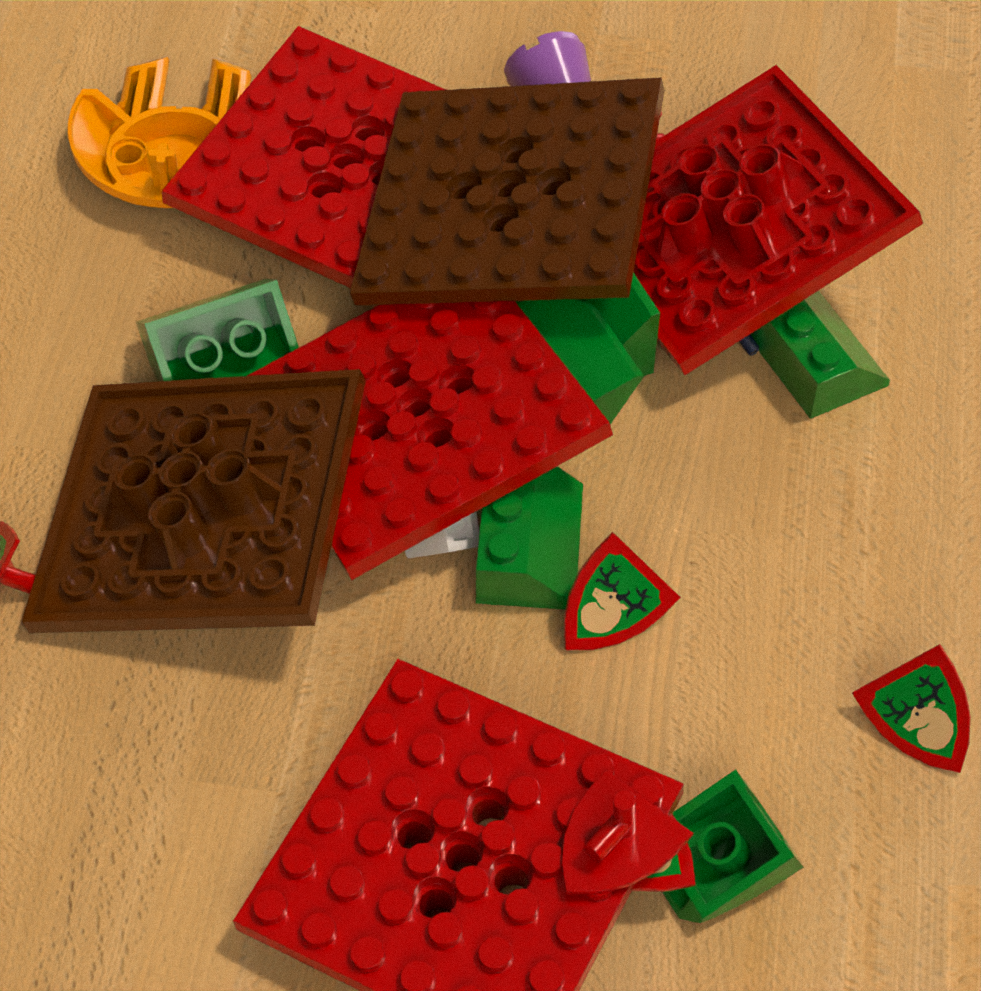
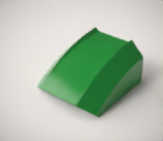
[663,769,804,923]

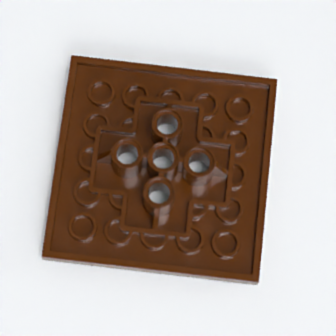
[350,77,665,306]
[22,369,366,633]

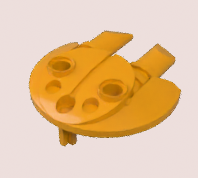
[67,57,252,208]

